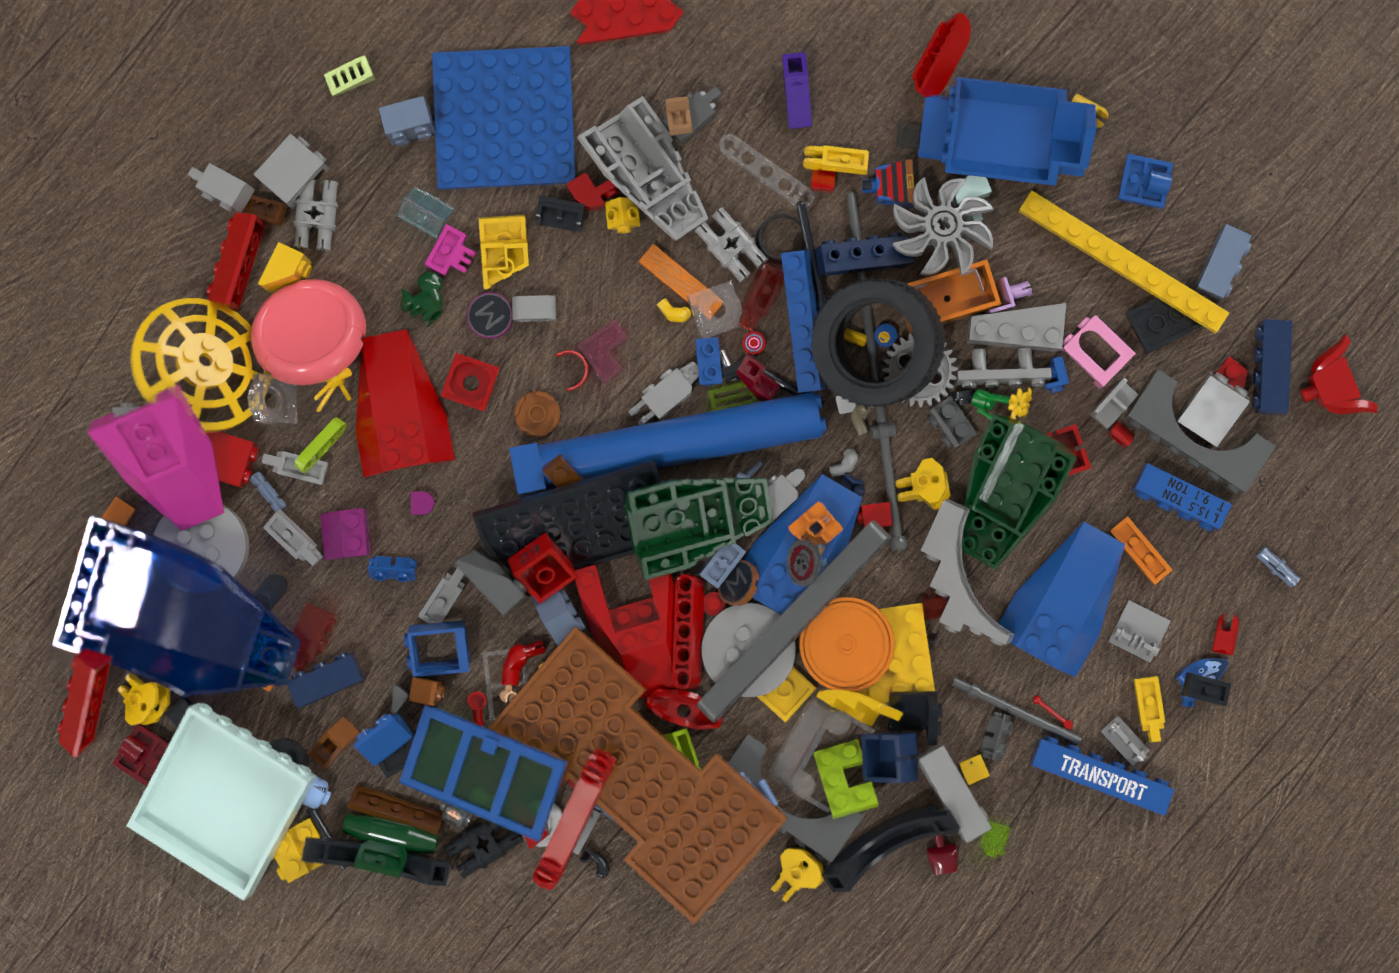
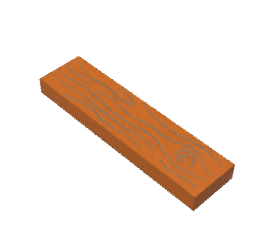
[639,244,724,321]

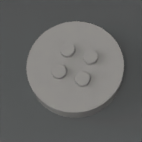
[152,505,249,593]
[702,603,796,697]

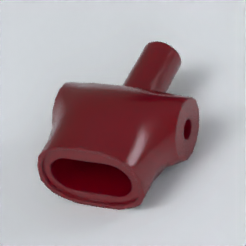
[926,835,958,875]

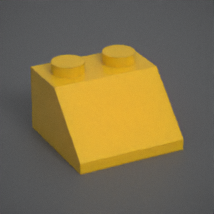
[258,242,312,293]

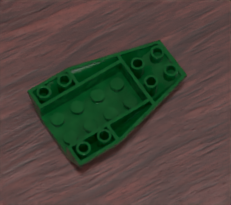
[962,414,1077,570]

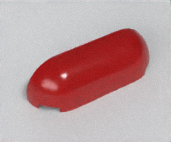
[912,13,971,98]

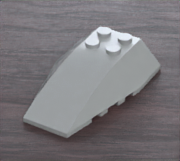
[577,96,709,241]

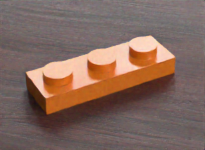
[1108,516,1172,585]

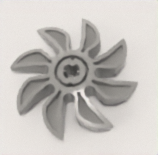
[892,177,994,277]

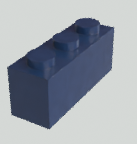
[286,652,365,708]

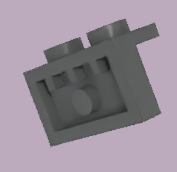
[927,396,977,450]

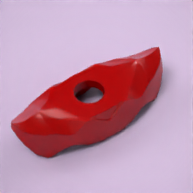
[644,689,722,729]

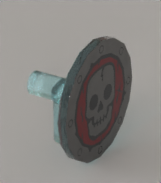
[787,539,827,586]

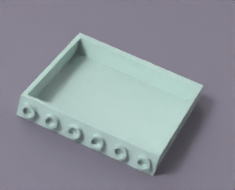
[127,703,317,901]

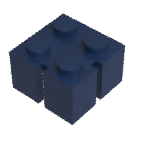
[861,732,918,783]

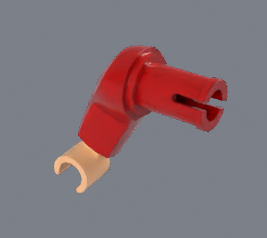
[500,639,545,703]

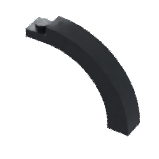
[822,805,961,892]
[301,837,451,886]

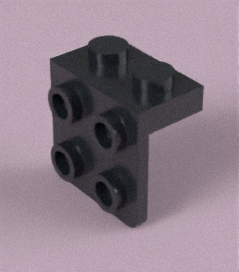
[888,691,943,745]

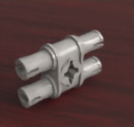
[293,179,339,251]
[695,207,769,283]

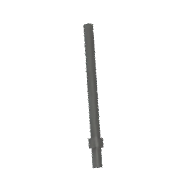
[951,677,1082,745]

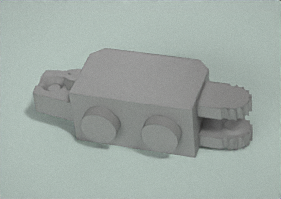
[767,468,805,520]

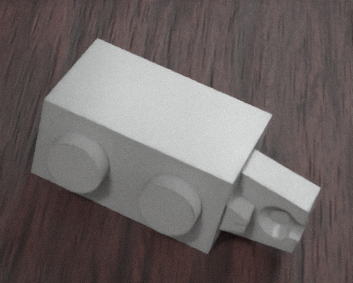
[188,163,255,213]

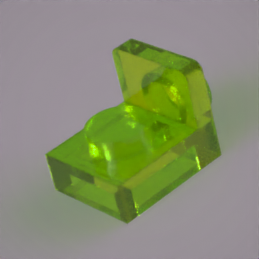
[979,820,1011,858]

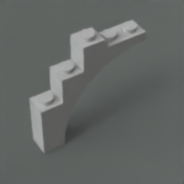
[921,499,1015,646]

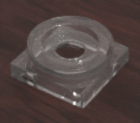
[687,281,746,338]
[248,373,297,426]

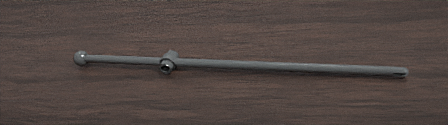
[847,191,907,551]

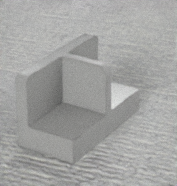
[1089,377,1139,430]

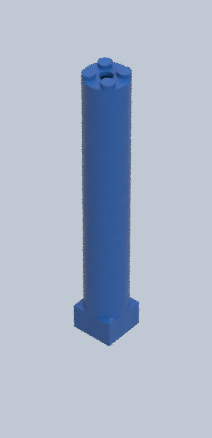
[509,392,826,497]

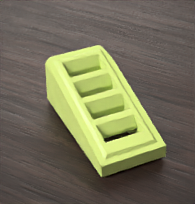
[324,55,375,96]

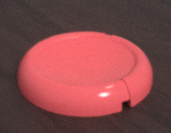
[251,279,366,385]

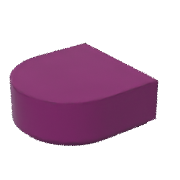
[410,491,435,515]

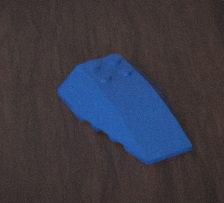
[744,474,862,615]
[998,521,1125,677]

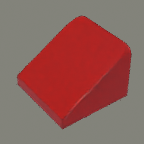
[810,168,836,193]
[1107,421,1135,448]

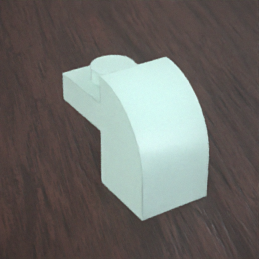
[953,175,992,222]

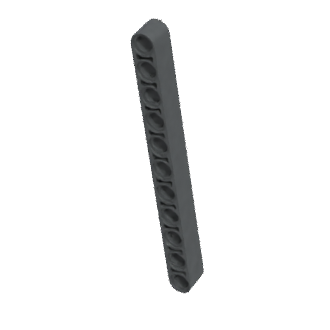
[696,520,891,723]

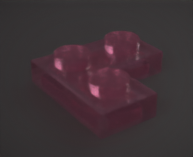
[577,319,628,384]

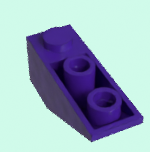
[781,52,812,129]

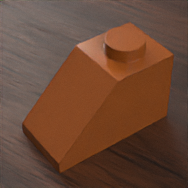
[309,717,360,770]

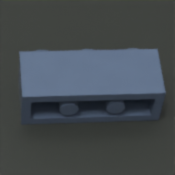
[1193,224,1252,301]

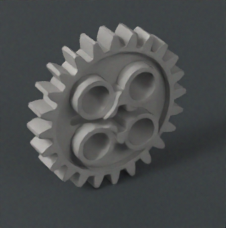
[882,333,958,408]

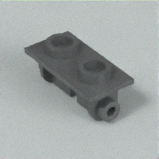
[980,712,1013,762]

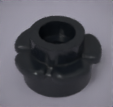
[952,389,974,405]

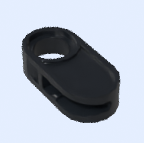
[249,574,288,615]

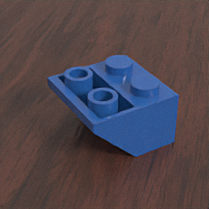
[353,713,415,766]

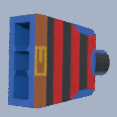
[861,159,914,207]

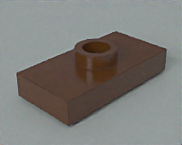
[238,195,288,227]

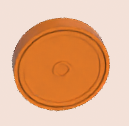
[800,597,895,692]

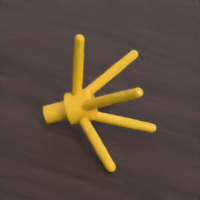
[314,368,352,412]

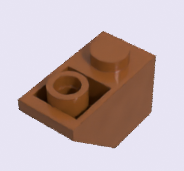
[409,677,446,706]

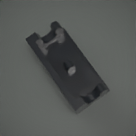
[535,195,586,233]

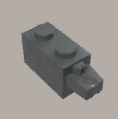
[663,86,722,146]

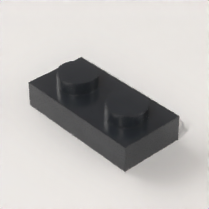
[1181,673,1231,707]

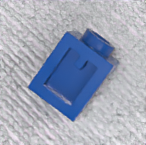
[1043,356,1069,394]

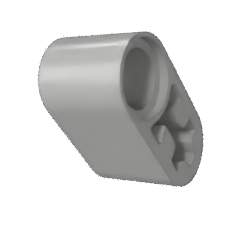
[512,295,556,322]

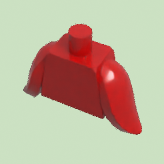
[1299,334,1378,415]

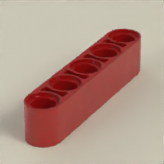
[672,574,704,689]

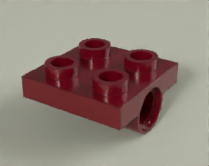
[112,724,170,786]

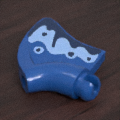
[1175,658,1229,708]

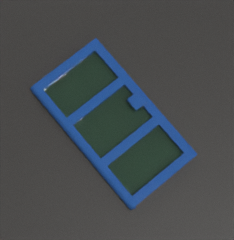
[400,705,568,842]

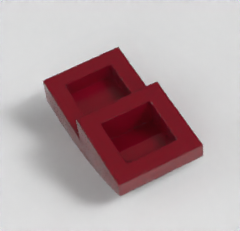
[736,354,780,401]

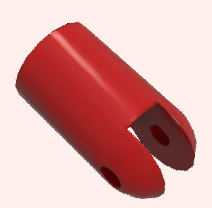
[1211,613,1239,655]

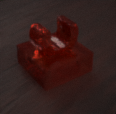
[922,593,947,620]

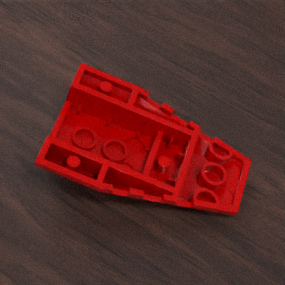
[355,329,455,478]

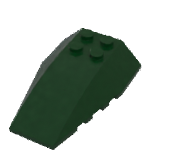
[625,477,774,580]

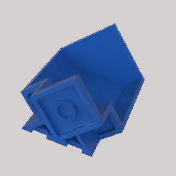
[918,77,1096,186]

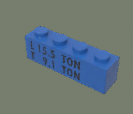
[1131,463,1232,532]

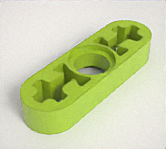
[294,417,347,473]

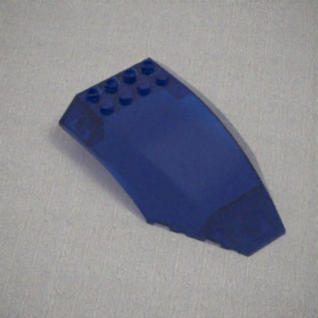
[52,515,301,698]

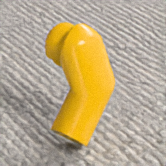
[657,298,691,323]

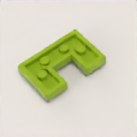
[813,739,879,819]

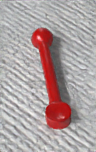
[1032,695,1073,729]

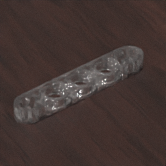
[719,134,814,209]

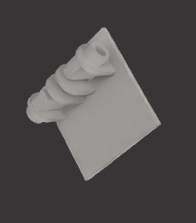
[1108,600,1171,663]

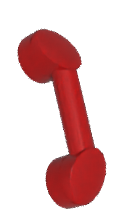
[467,692,489,757]

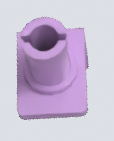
[984,277,1032,315]

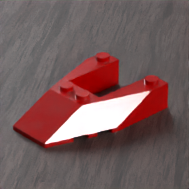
[575,565,677,698]

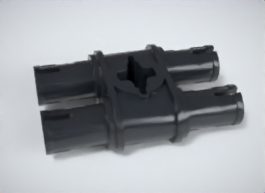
[444,808,524,879]

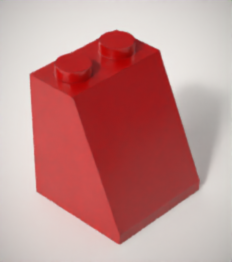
[206,432,259,488]

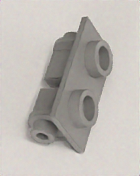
[1101,716,1150,766]

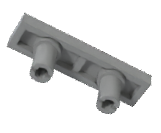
[956,348,1052,389]

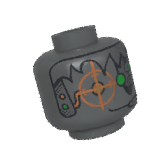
[439,793,474,828]

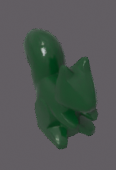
[400,270,444,327]

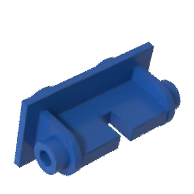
[695,338,722,386]
[367,556,417,582]

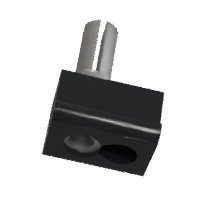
[719,350,742,385]

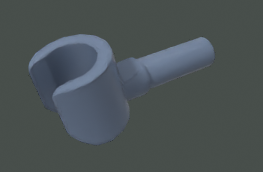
[736,461,763,478]

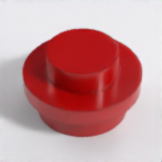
[704,592,725,616]

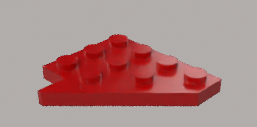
[570,0,684,46]

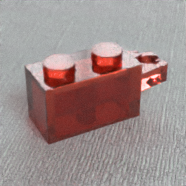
[738,264,784,331]
[288,603,337,671]

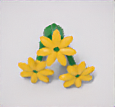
[972,388,1032,420]

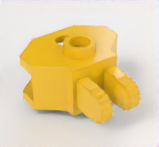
[895,458,951,510]
[118,673,170,726]
[771,847,824,902]

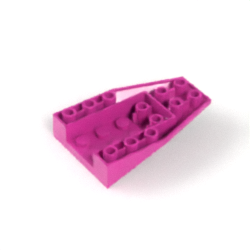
[87,385,224,531]

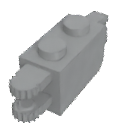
[629,361,699,425]

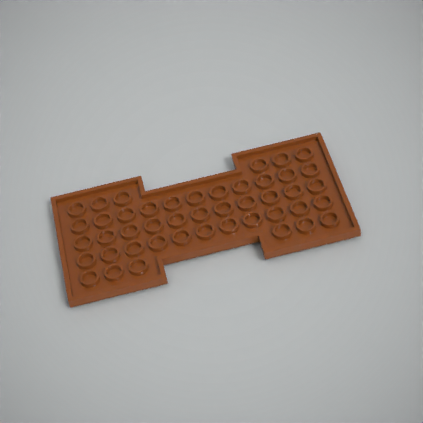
[488,627,788,924]

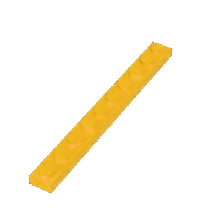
[1019,191,1229,334]

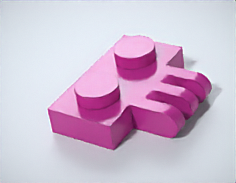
[425,224,476,276]

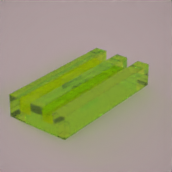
[708,382,758,411]

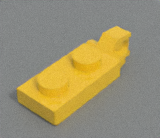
[1133,676,1165,743]

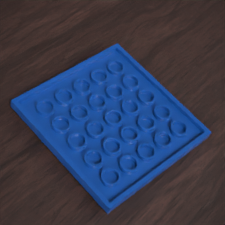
[432,46,575,190]

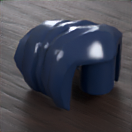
[839,472,865,497]

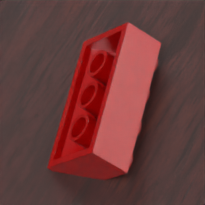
[207,212,266,311]
[57,649,112,758]

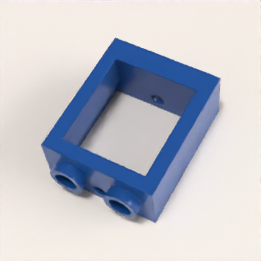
[404,620,471,677]

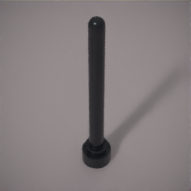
[796,200,828,311]

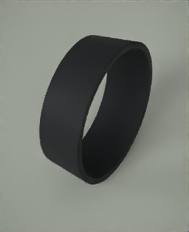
[756,214,805,265]

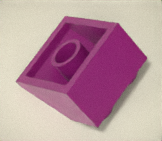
[321,508,371,560]

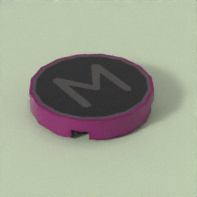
[467,293,513,339]

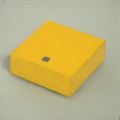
[958,754,990,785]

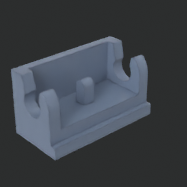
[696,543,746,589]

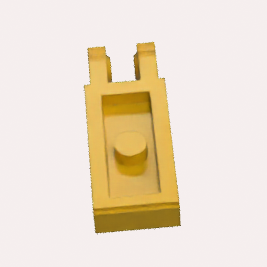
[803,145,869,175]

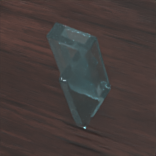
[397,187,454,238]

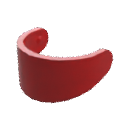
[555,350,589,392]

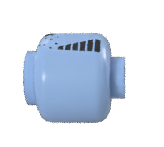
[302,777,331,809]

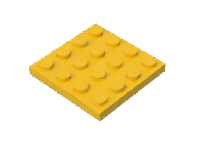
[853,603,935,703]

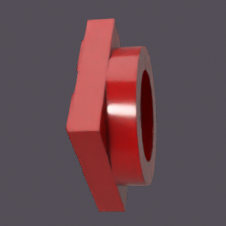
[440,353,500,412]

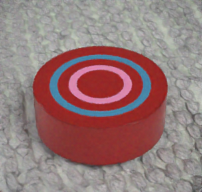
[742,331,765,355]

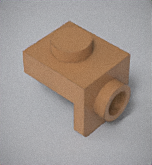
[665,97,693,136]

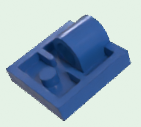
[1117,154,1173,209]

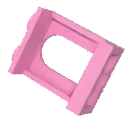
[1060,315,1136,389]

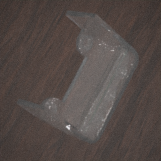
[770,698,875,813]

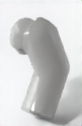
[829,448,858,478]

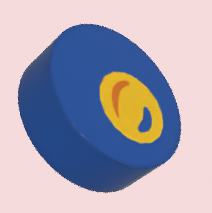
[874,324,897,348]

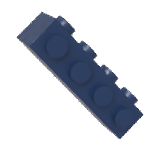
[815,233,914,277]
[1252,319,1292,416]

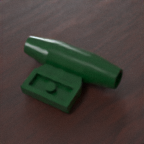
[342,814,439,878]

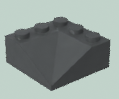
[455,546,530,616]

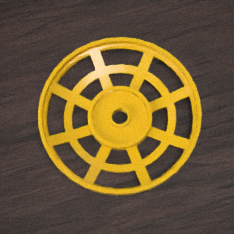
[130,298,270,432]

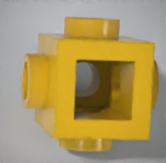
[605,197,640,234]

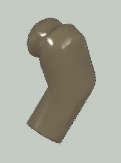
[851,405,871,436]

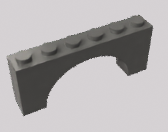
[1124,369,1276,495]
[728,733,864,862]

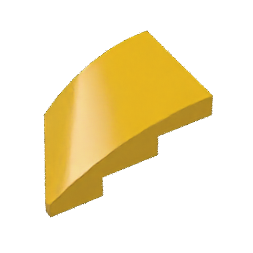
[479,215,529,289]
[816,690,903,726]

